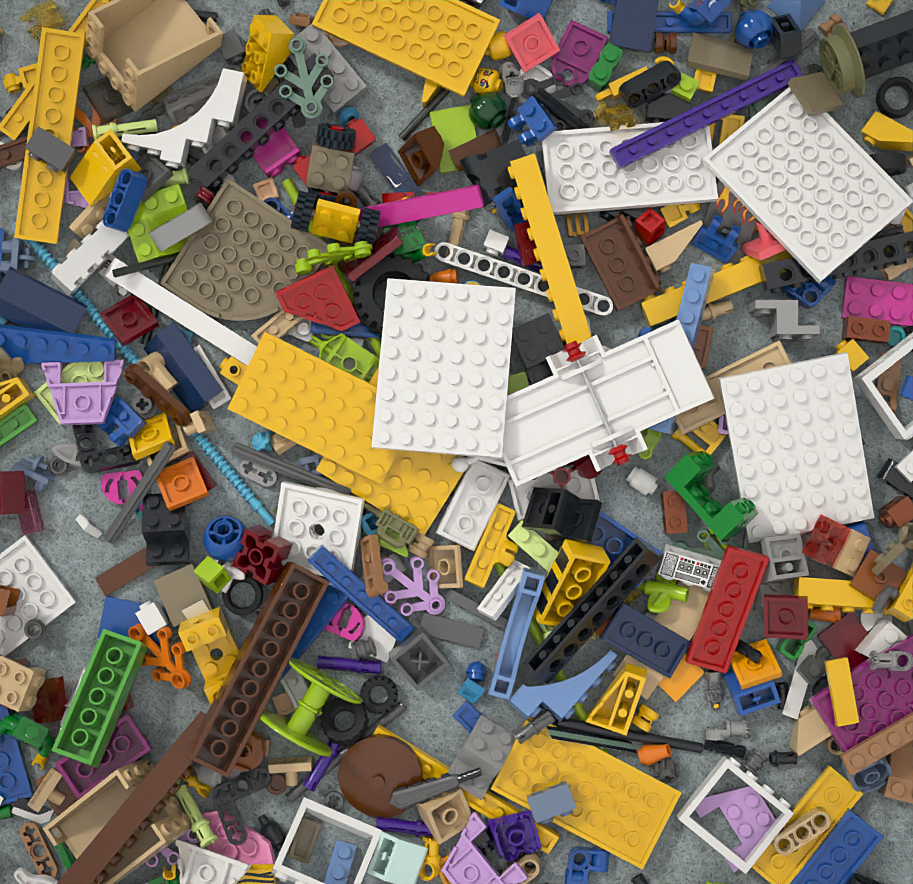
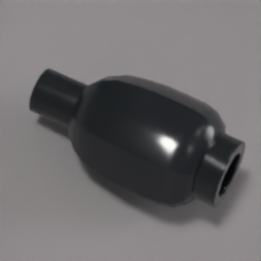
[258,814,286,852]

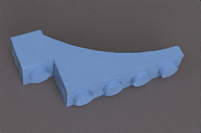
[508,650,617,722]
[324,840,357,884]

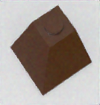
[397,126,444,187]

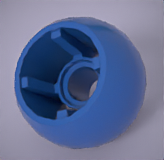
[203,516,246,562]

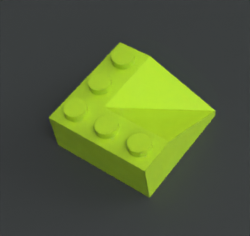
[128,183,190,263]

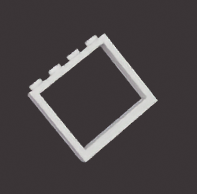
[854,332,913,440]
[676,756,794,874]
[272,797,382,884]

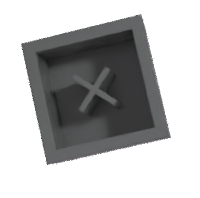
[389,626,450,691]

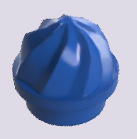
[466,661,487,682]

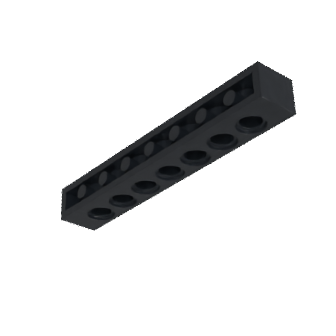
[190,53,334,190]
[758,231,913,293]
[523,537,662,684]

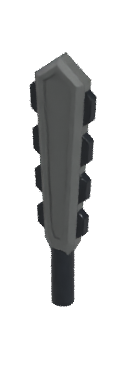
[390,767,482,810]

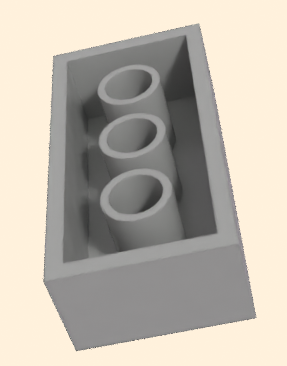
[287,23,368,117]

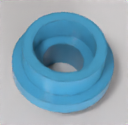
[339,106,359,127]

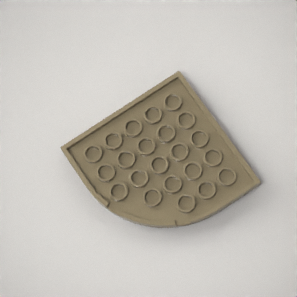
[160,178,328,321]

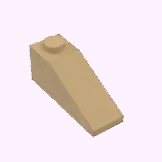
[643,220,703,274]

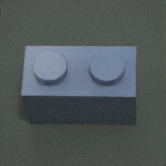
[526,781,576,824]

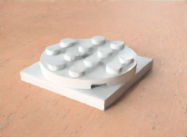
[273,481,365,577]

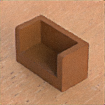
[0,584,20,617]

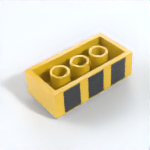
[534,539,611,626]

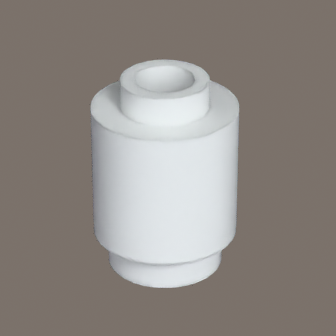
[626,466,658,496]

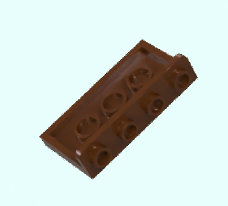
[579,214,662,312]

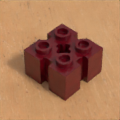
[232,525,293,585]

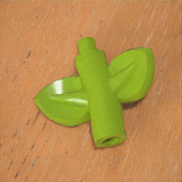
[637,569,689,613]

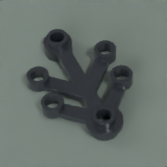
[521,73,595,131]

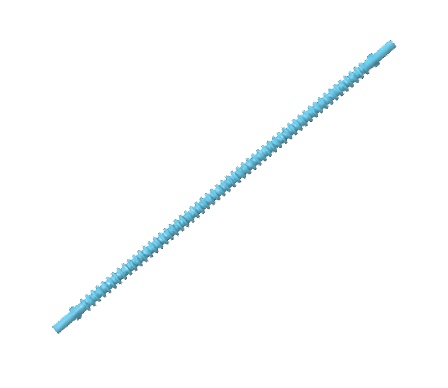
[14,222,276,527]

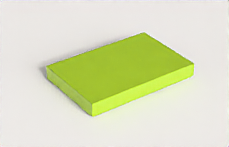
[430,105,476,174]

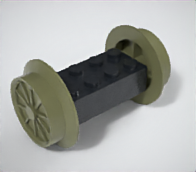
[819,10,913,98]

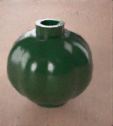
[469,92,507,130]

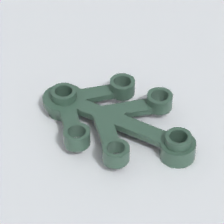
[274,37,334,119]
[672,527,751,560]

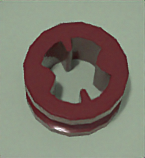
[195,186,215,206]

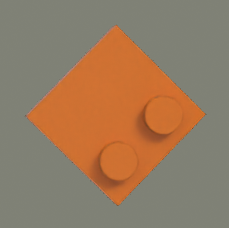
[156,457,209,512]

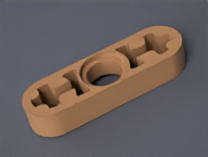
[20,821,59,878]

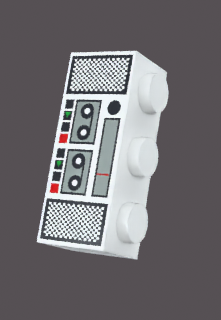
[658,544,721,592]

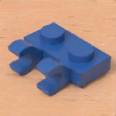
[507,95,557,147]
[691,214,742,264]
[97,396,146,447]

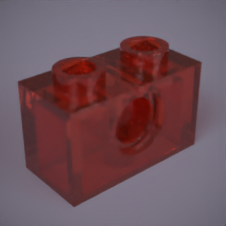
[802,514,851,567]
[32,676,67,723]

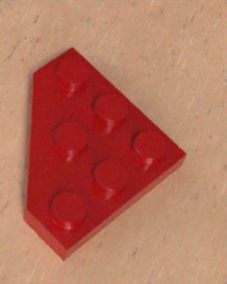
[275,264,360,331]

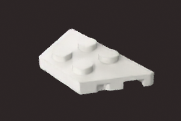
[175,839,251,884]

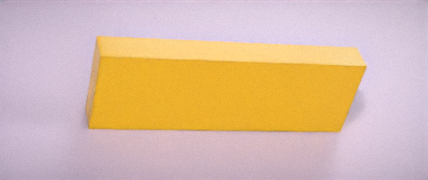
[825,657,859,727]

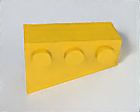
[0,377,36,420]
[586,663,648,735]

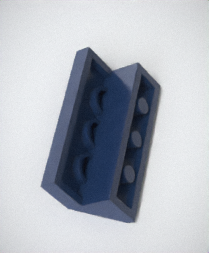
[0,266,88,333]
[143,322,224,413]

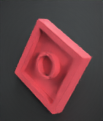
[503,13,560,73]
[741,221,786,261]

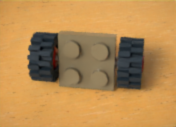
[306,123,356,210]

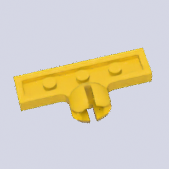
[464,503,519,589]

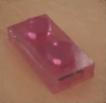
[18,489,45,535]

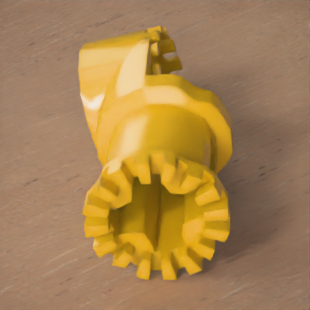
[419,836,441,881]

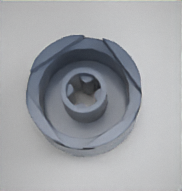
[841,757,892,793]

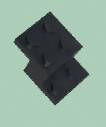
[512,313,565,385]
[522,487,602,543]
[141,493,191,566]

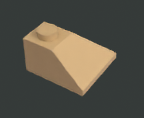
[789,705,831,756]
[416,787,472,845]

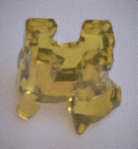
[20,0,66,41]
[593,100,636,131]

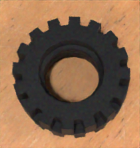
[360,675,398,715]

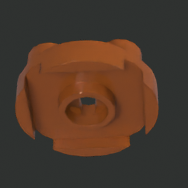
[234,731,265,771]

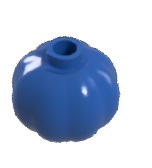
[735,10,774,49]

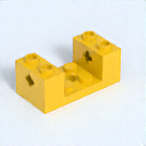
[178,607,240,705]

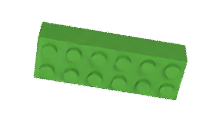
[51,629,148,769]

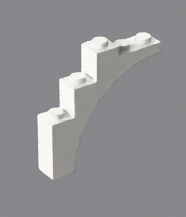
[121,68,247,169]

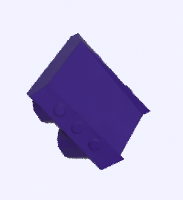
[487,810,542,862]

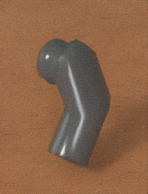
[700,461,721,493]
[871,585,899,614]

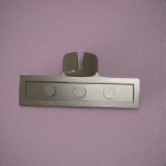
[871,522,913,576]

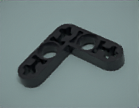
[72,424,142,473]
[212,768,272,846]

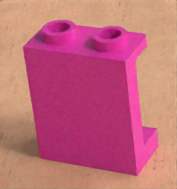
[243,119,302,178]

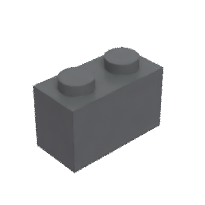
[25,126,78,173]

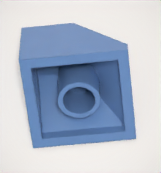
[768,0,826,31]

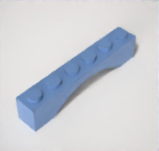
[488,567,545,700]

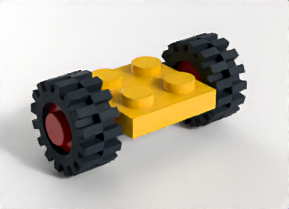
[291,191,381,246]

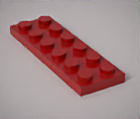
[685,545,769,673]

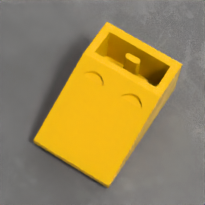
[242,15,294,92]
[70,129,141,207]

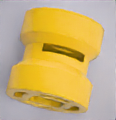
[631,703,660,733]

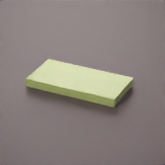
[34,359,125,425]

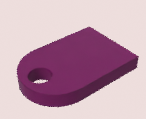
[551,19,608,87]

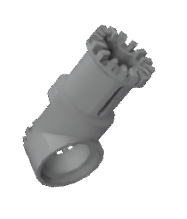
[498,61,524,95]
[869,650,913,671]
[706,718,748,740]

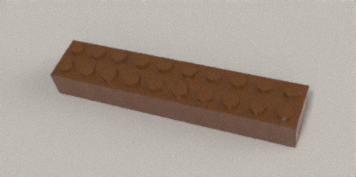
[185,561,330,778]
[57,711,206,884]

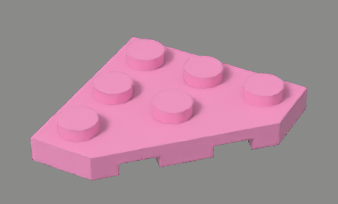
[201,810,276,864]

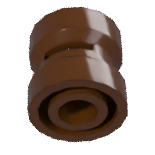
[654,32,677,54]

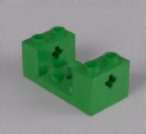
[664,451,759,540]

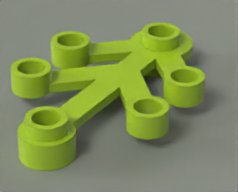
[295,241,373,275]

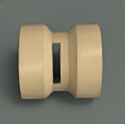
[407,533,435,559]

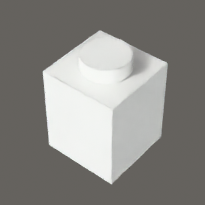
[135,600,170,635]

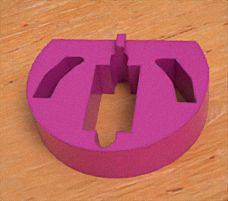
[102,470,144,504]
[324,603,365,642]

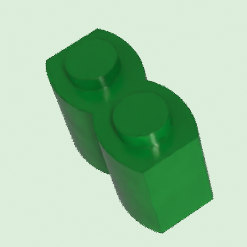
[587,43,622,92]
[775,620,817,661]

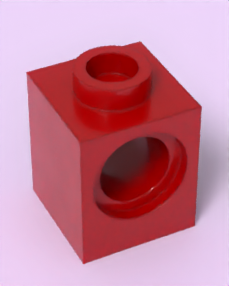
[635,208,665,246]

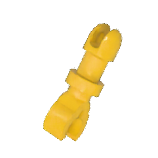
[183,775,213,798]

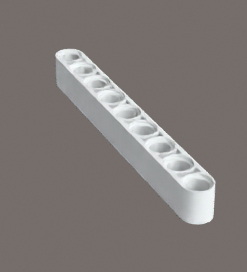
[435,242,613,316]
[103,257,257,366]

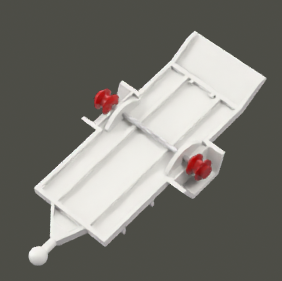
[452,319,714,487]

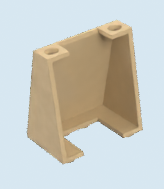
[86,0,223,111]
[43,758,192,884]

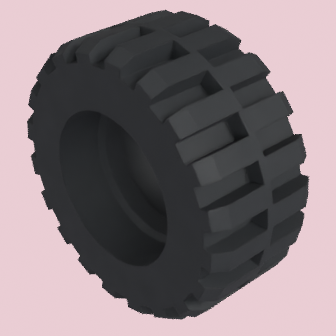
[353,254,430,337]

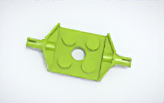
[308,334,380,382]

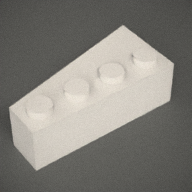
[51,220,129,297]
[855,618,907,657]

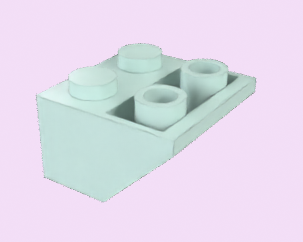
[367,832,428,884]

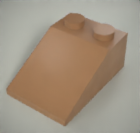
[878,740,913,804]

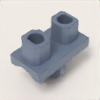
[0,238,36,274]
[13,454,56,492]

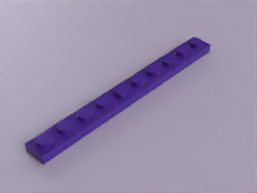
[609,59,803,170]

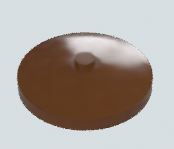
[338,734,423,818]

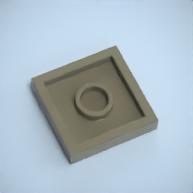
[787,72,844,116]

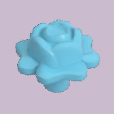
[251,430,273,452]

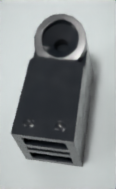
[460,139,527,208]

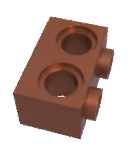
[841,316,891,344]
[660,491,688,534]
[877,496,913,528]

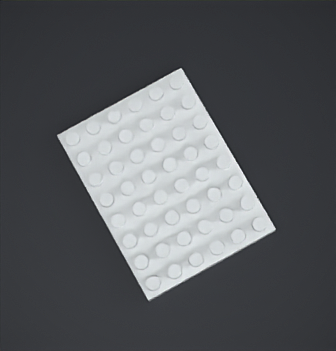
[702,87,913,283]
[372,278,516,459]
[719,352,874,543]

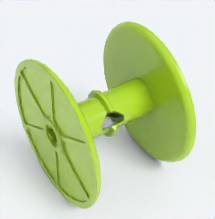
[260,658,363,757]

